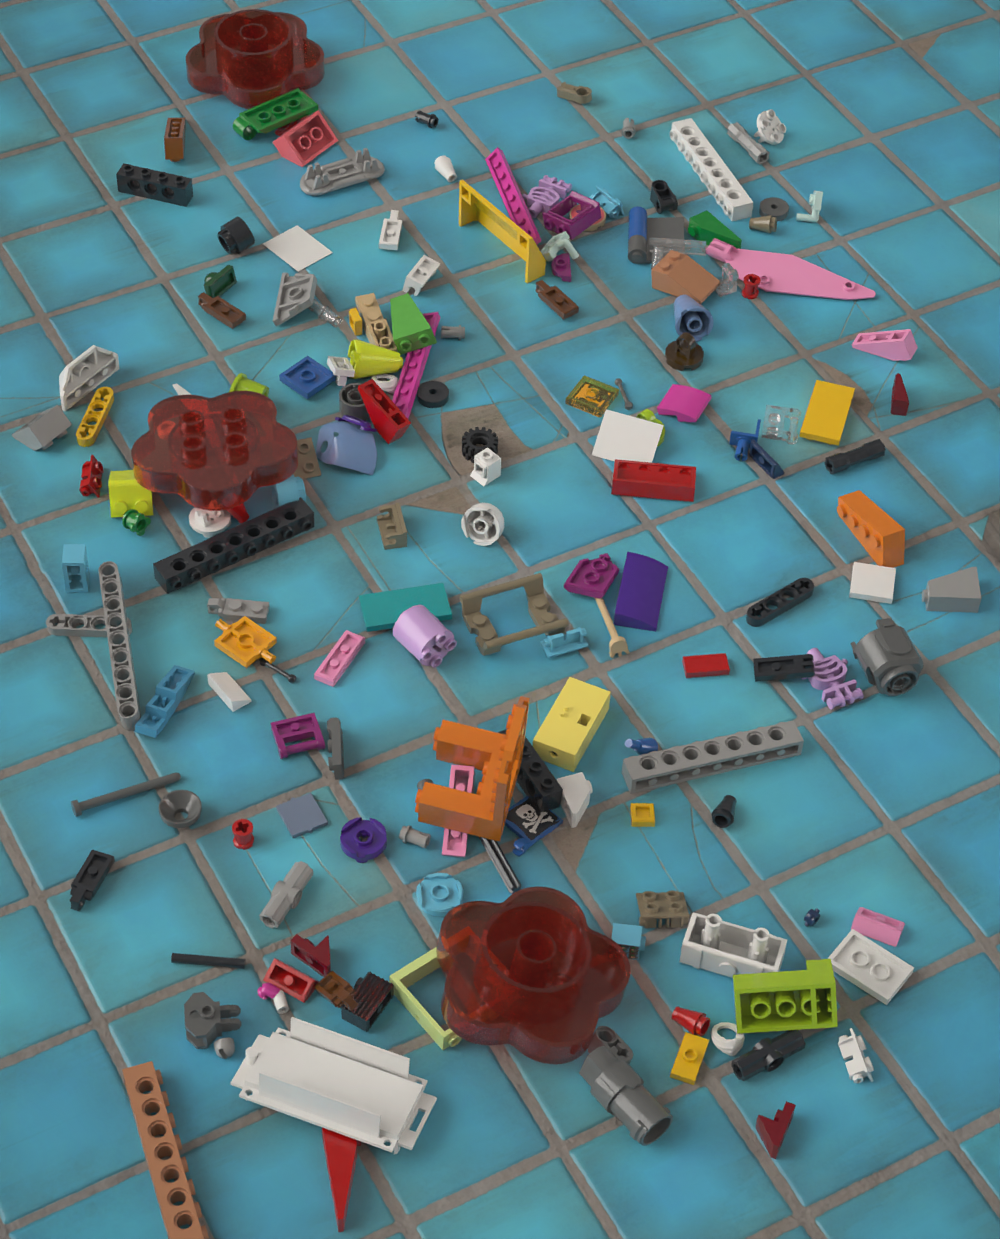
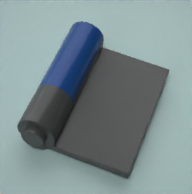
[628,206,684,264]

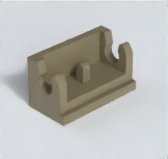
[377,503,407,550]

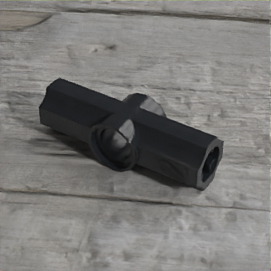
[731,1030,806,1081]

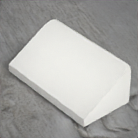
[207,672,252,712]

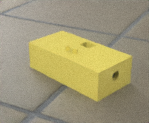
[533,677,611,772]

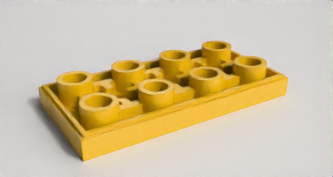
[799,380,855,446]

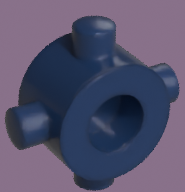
[804,908,820,927]

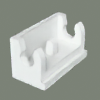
[402,255,440,296]

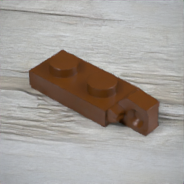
[535,280,579,320]
[198,292,246,329]
[314,971,359,1011]

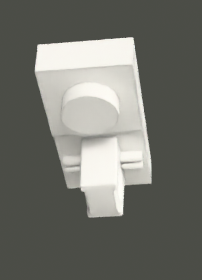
[327,356,355,386]

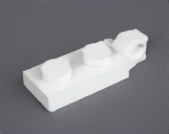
[379,210,402,250]

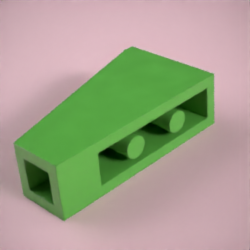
[390,293,437,355]

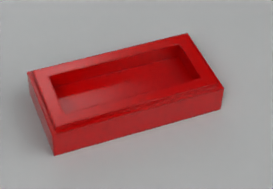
[682,653,730,678]

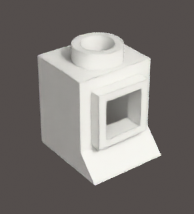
[470,448,501,486]

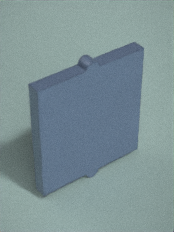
[276,793,328,838]

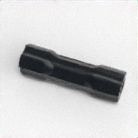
[825,439,886,474]

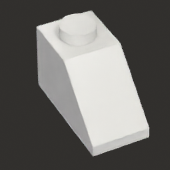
[556,772,593,828]

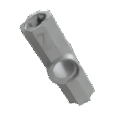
[259,861,313,929]

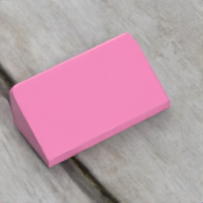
[851,907,905,947]

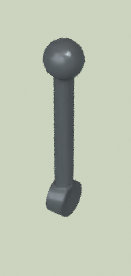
[615,378,633,410]

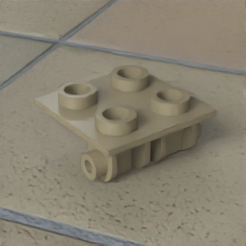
[272,437,321,479]
[636,890,689,929]

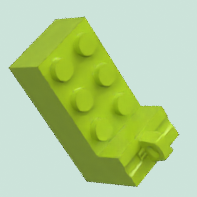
[733,959,838,1034]

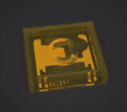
[565,375,619,418]

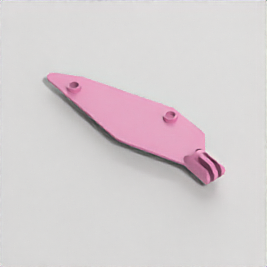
[705,238,876,300]

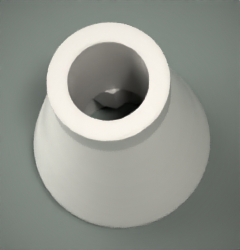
[434,155,457,182]

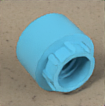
[270,474,306,509]

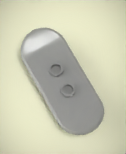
[300,148,385,196]

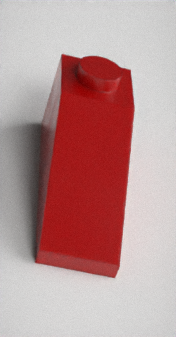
[358,379,411,444]

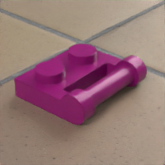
[271,713,325,759]

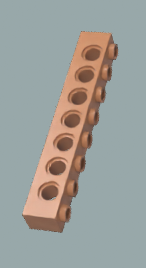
[122,1061,209,1239]

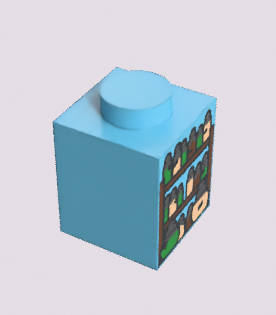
[610,923,646,960]

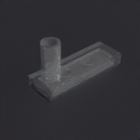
[649,237,706,269]

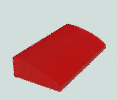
[611,459,696,502]

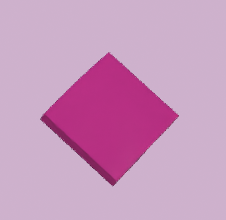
[657,384,712,422]

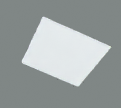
[263,225,333,271]
[592,409,664,463]

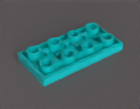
[359,583,452,632]

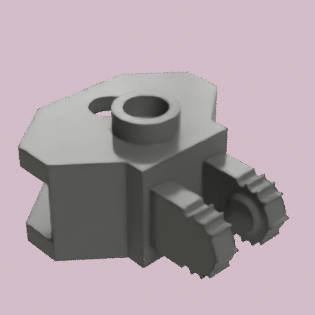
[184,992,242,1049]

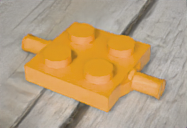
[214,616,277,668]

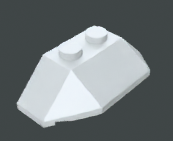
[59,345,120,412]

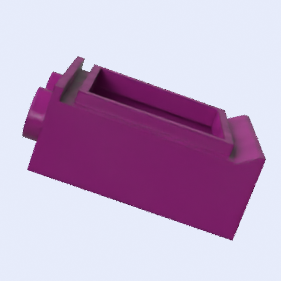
[542,191,601,240]

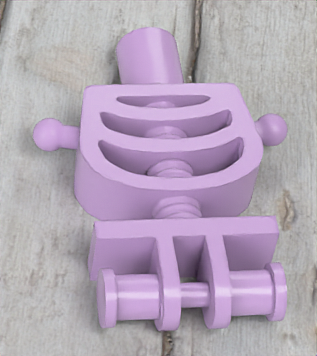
[522,175,572,218]
[801,648,863,710]

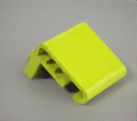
[108,469,154,518]

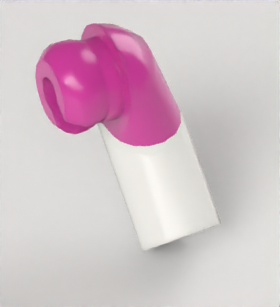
[257,983,289,1014]

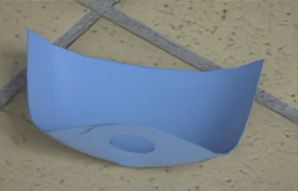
[316,421,377,475]

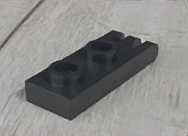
[753,654,815,682]

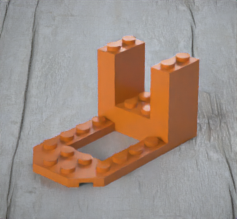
[415,696,530,842]

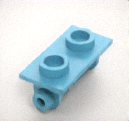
[590,185,625,218]
[540,627,589,658]

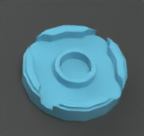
[416,873,464,917]

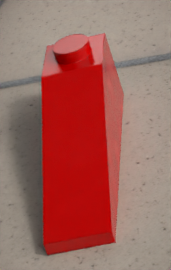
[322,1127,361,1232]

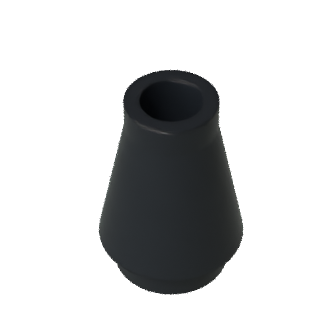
[712,795,737,828]

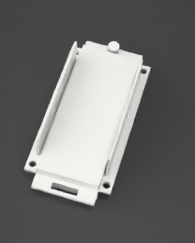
[231,1017,437,1154]

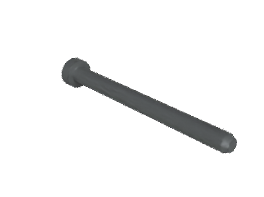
[71,772,181,817]

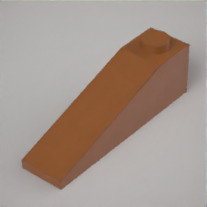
[164,117,186,162]

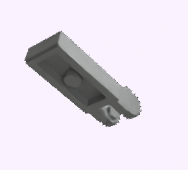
[327,717,345,780]

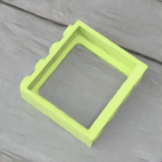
[389,927,522,1050]

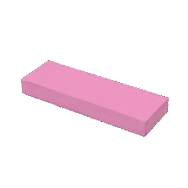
[314,630,365,687]

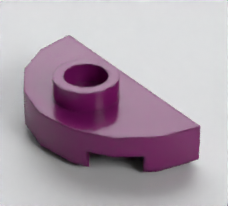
[551,253,571,282]

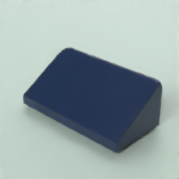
[749,439,785,479]

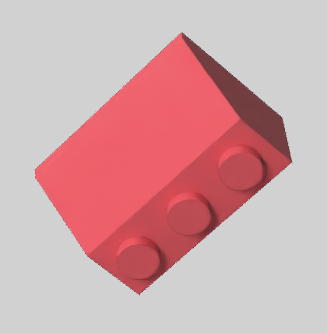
[273,110,339,167]

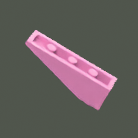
[442,765,475,858]

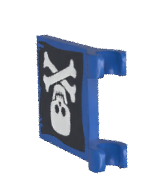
[505,795,563,857]

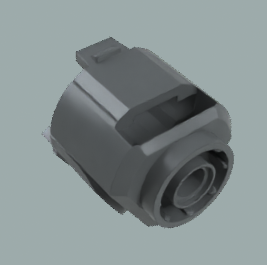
[850,618,924,696]

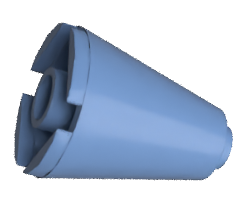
[674,295,713,341]

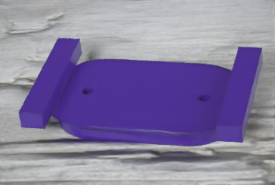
[335,415,377,432]

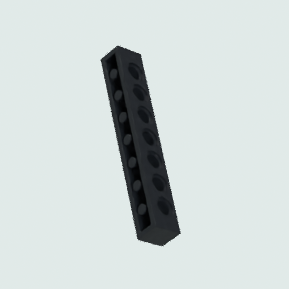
[153,497,315,594]

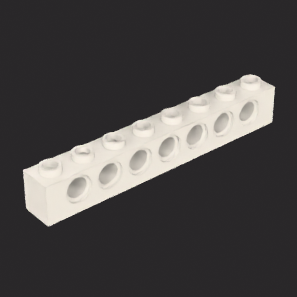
[670,118,754,222]

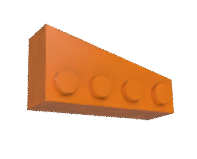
[837,490,905,568]

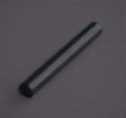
[171,953,246,969]

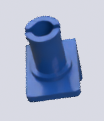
[729,419,761,461]

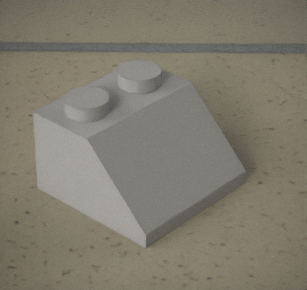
[12,405,72,451]

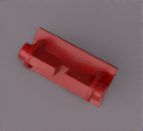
[79,455,104,498]

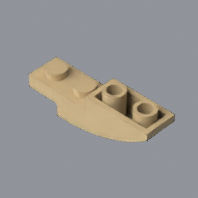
[355,293,397,352]

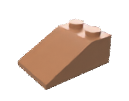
[651,250,720,304]

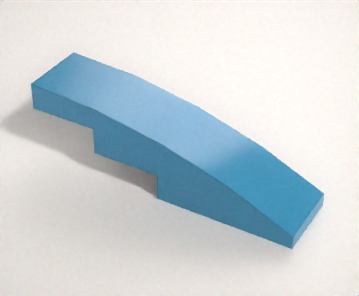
[135,665,195,738]

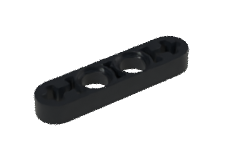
[746,578,814,627]

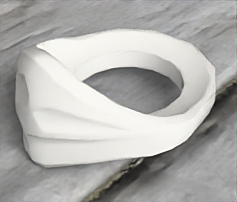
[371,374,398,394]
[711,1022,745,1056]

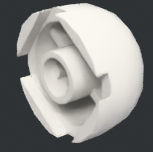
[461,502,504,546]

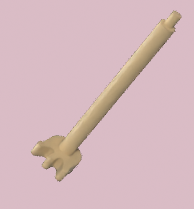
[595,597,630,658]

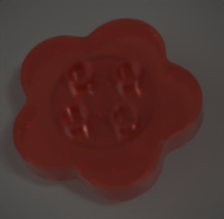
[186,9,325,109]
[131,391,298,511]
[436,886,631,1064]

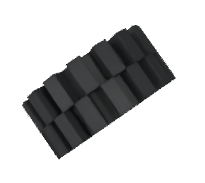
[462,427,498,463]

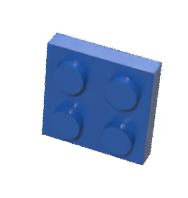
[279,356,336,400]

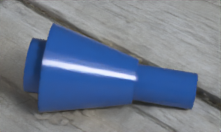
[625,737,658,755]

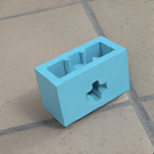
[62,544,90,593]

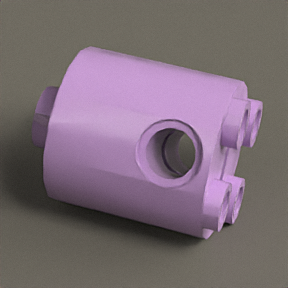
[393,605,457,668]

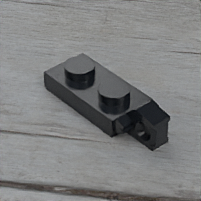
[70,850,115,912]

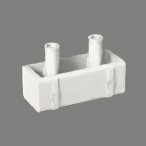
[680,912,787,978]

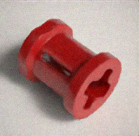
[742,274,761,299]
[232,819,254,850]

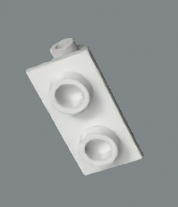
[838,1028,874,1083]

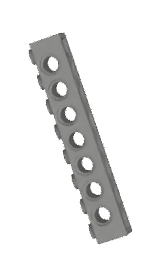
[622,720,804,794]

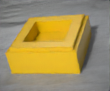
[349,308,362,336]
[630,803,655,827]

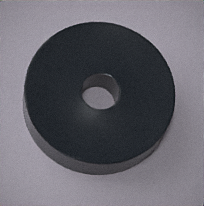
[417,381,449,408]

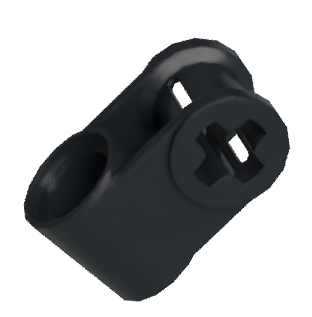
[650,180,678,214]

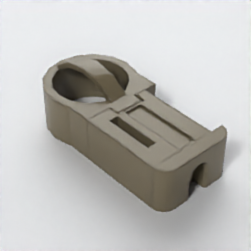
[557,82,592,104]

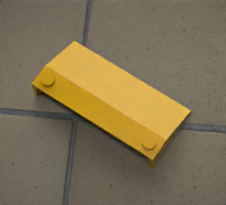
[459,179,546,284]

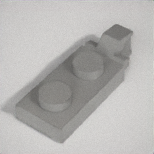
[207,598,270,624]

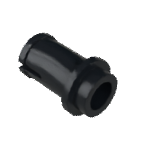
[415,110,439,128]

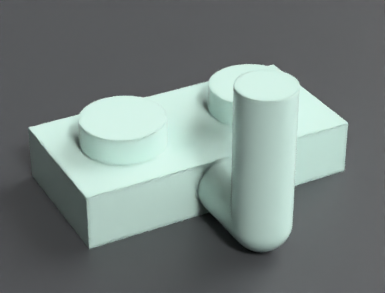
[796,190,823,222]
[541,231,579,262]

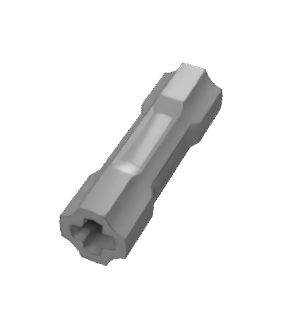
[727,122,770,165]

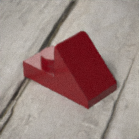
[290,934,331,977]
[756,1101,796,1159]

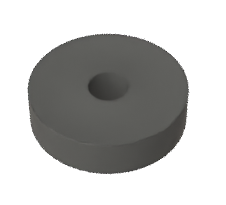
[759,197,789,222]

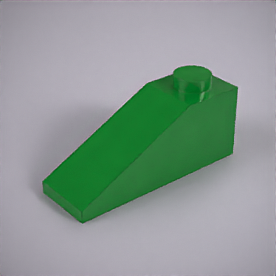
[688,210,742,249]

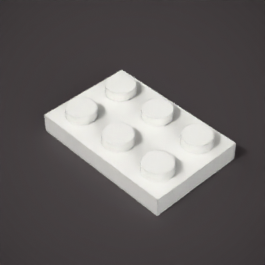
[828,929,914,1005]

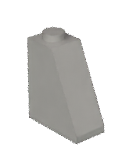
[922,567,982,613]

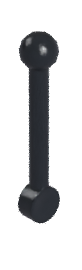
[259,658,296,683]

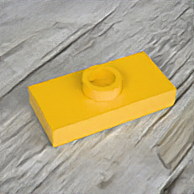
[670,1032,709,1085]

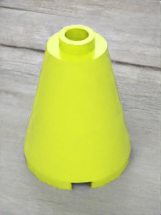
[348,339,403,379]

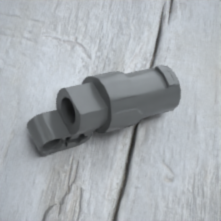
[579,1026,673,1146]

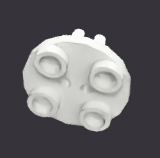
[754,109,786,145]
[189,498,231,538]

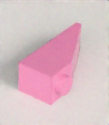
[852,329,918,361]

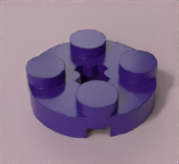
[340,817,387,863]

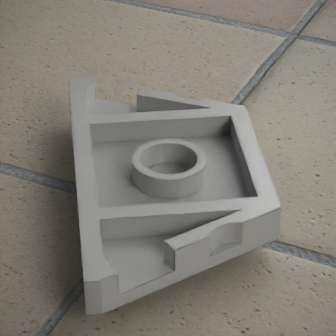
[273,272,317,326]

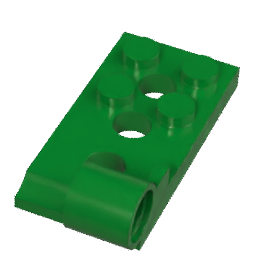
[232,88,319,140]

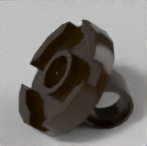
[665,332,704,371]

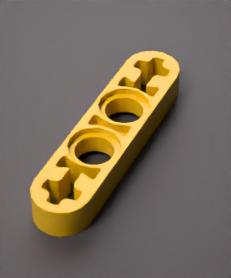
[76,387,114,447]

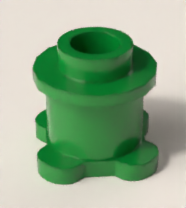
[122,509,151,536]

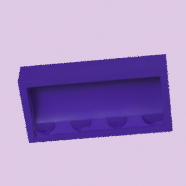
[613,552,668,632]

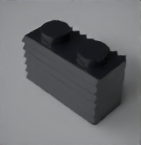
[340,971,394,1032]

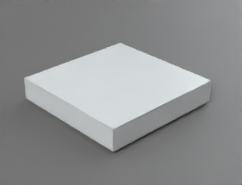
[849,562,896,604]

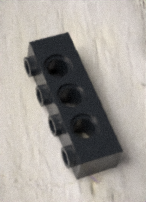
[116,163,193,207]
[498,729,563,813]

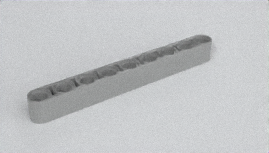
[98,561,141,731]

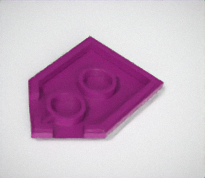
[564,553,619,599]

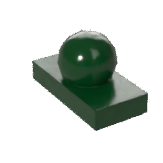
[204,265,237,298]

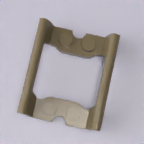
[460,573,569,656]

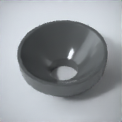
[159,790,202,828]

